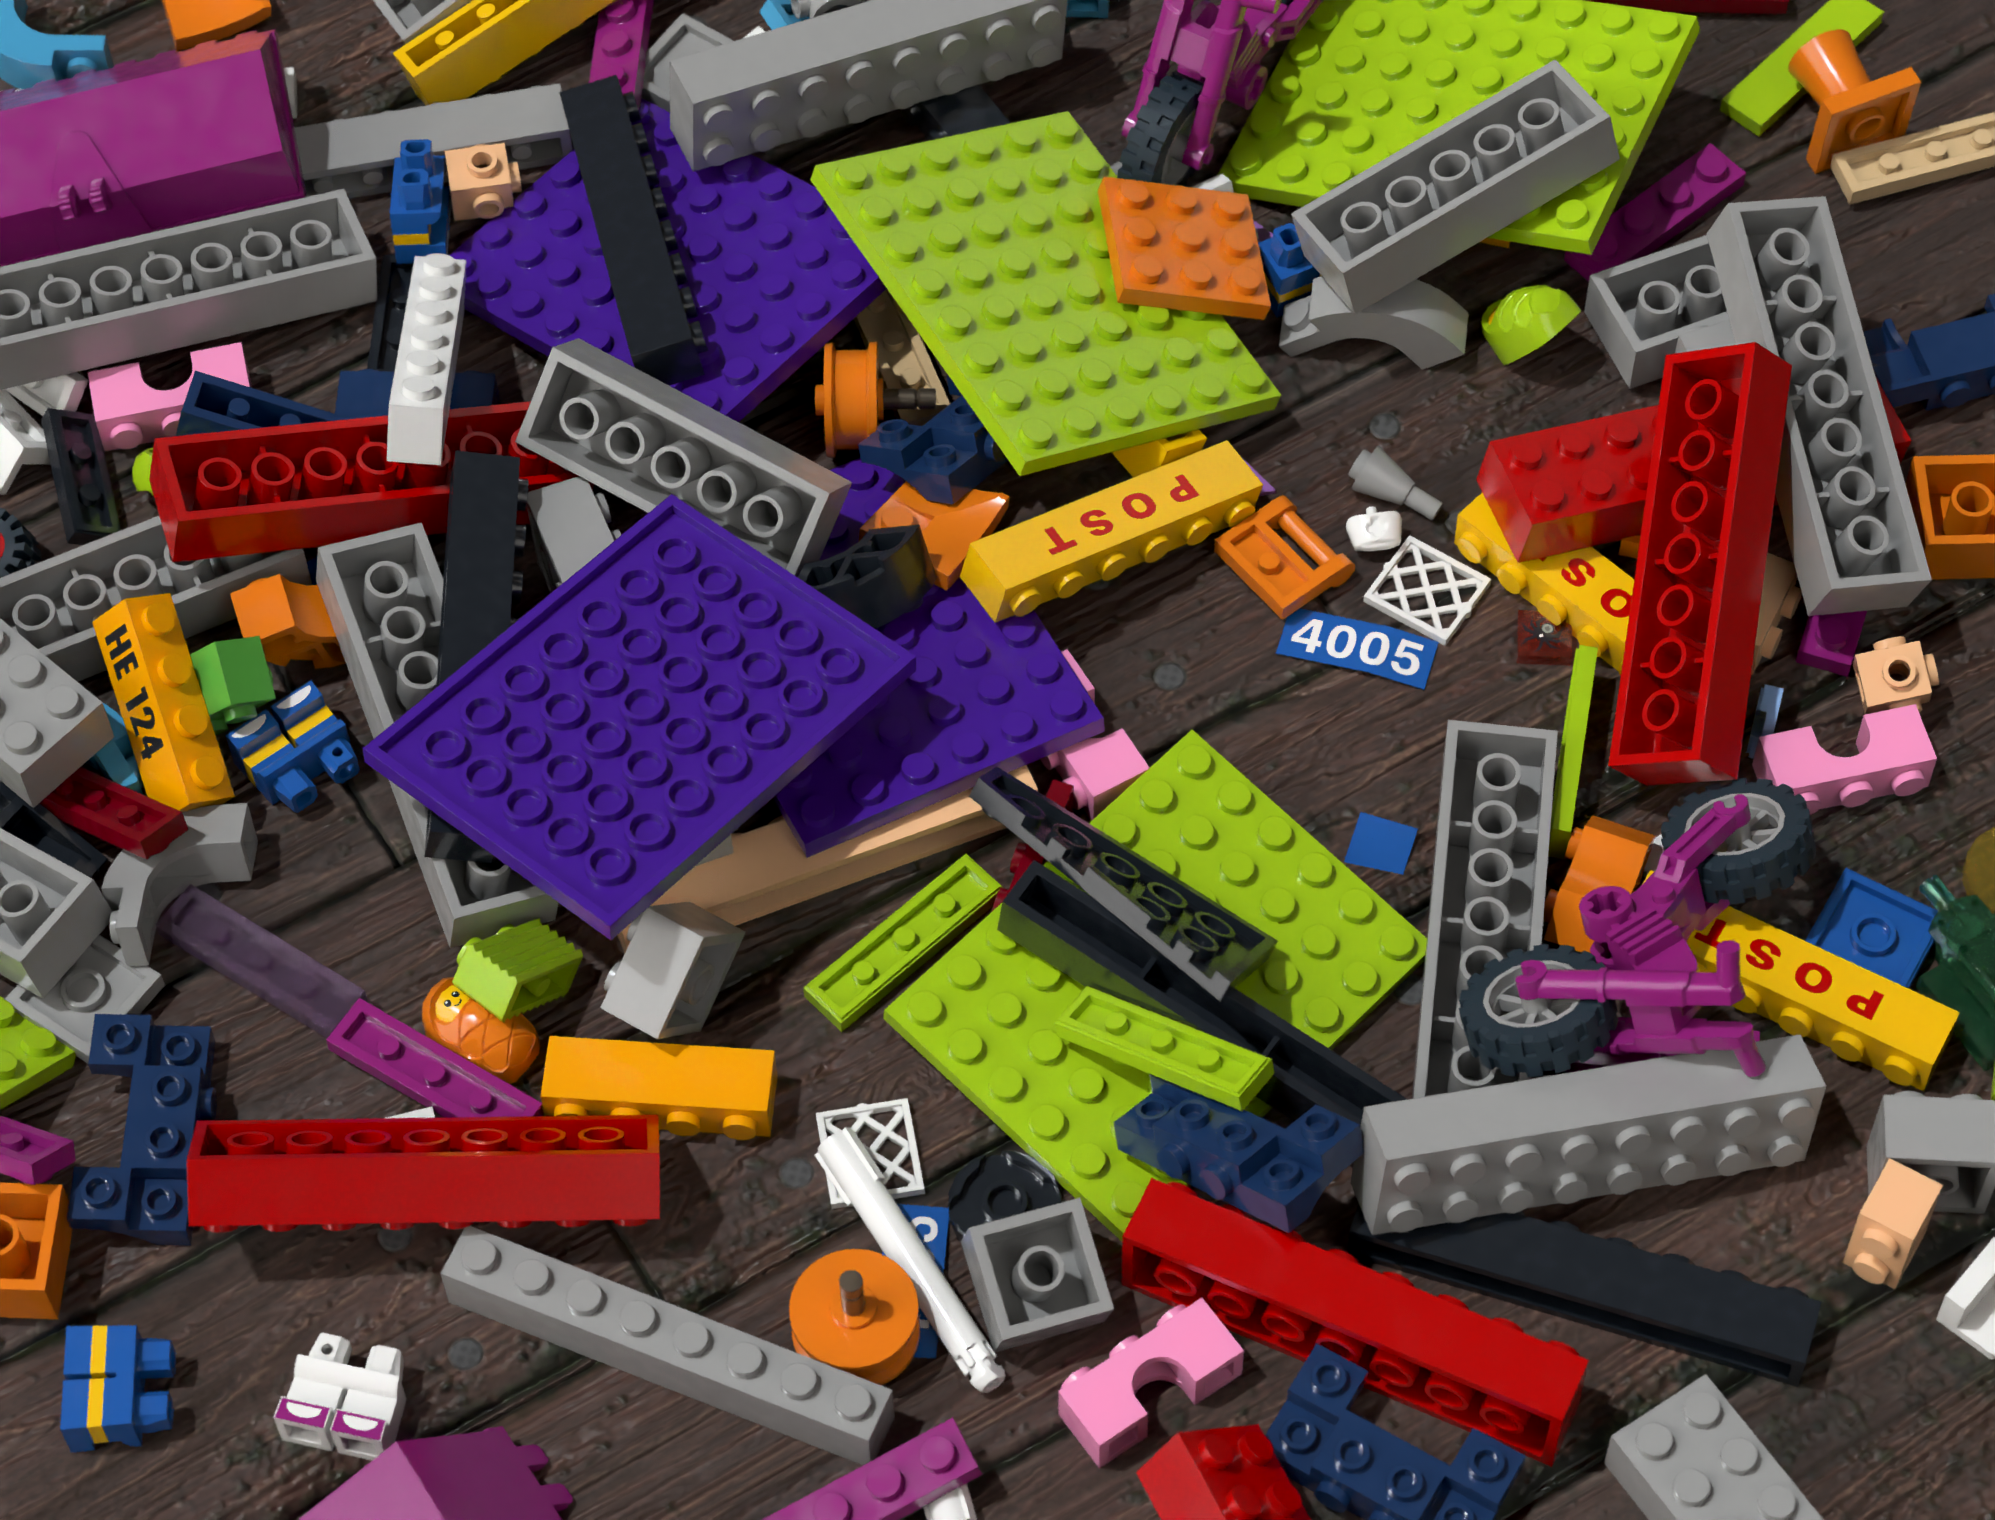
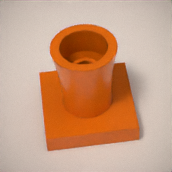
[1788,29,1921,174]

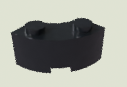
[798,525,937,629]

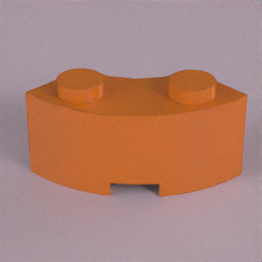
[230,573,346,669]
[1543,815,1656,953]

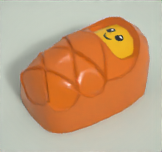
[422,977,541,1084]

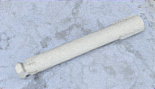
[815,1127,1005,1393]

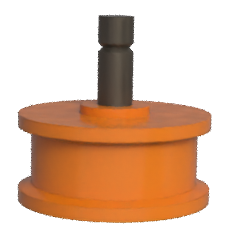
[815,342,936,457]
[789,1249,920,1386]

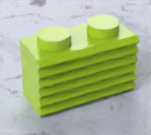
[452,918,583,1023]

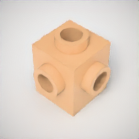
[444,143,522,221]
[1853,636,1939,715]

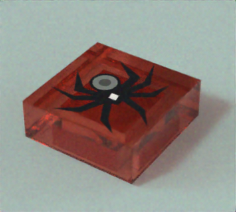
[1517,610,1572,665]

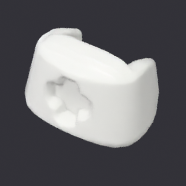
[1346,506,1402,551]

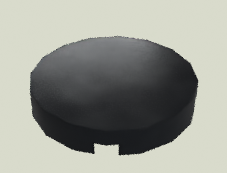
[948,1151,1061,1243]

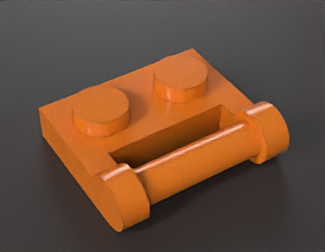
[1214,495,1355,620]

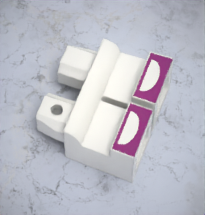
[273,1333,407,1460]

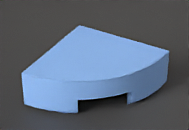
[1746,684,1784,759]

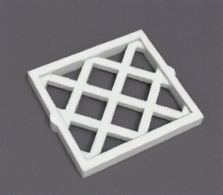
[1363,535,1491,646]
[816,1098,925,1209]

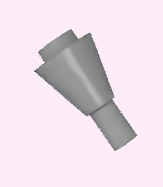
[1348,445,1443,521]

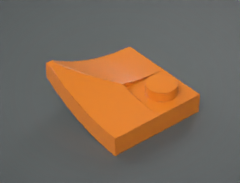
[162,0,272,51]
[859,481,1010,591]

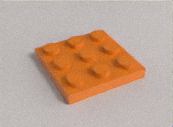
[1098,177,1271,320]

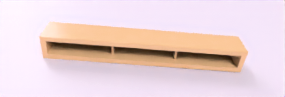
[617,765,1038,953]

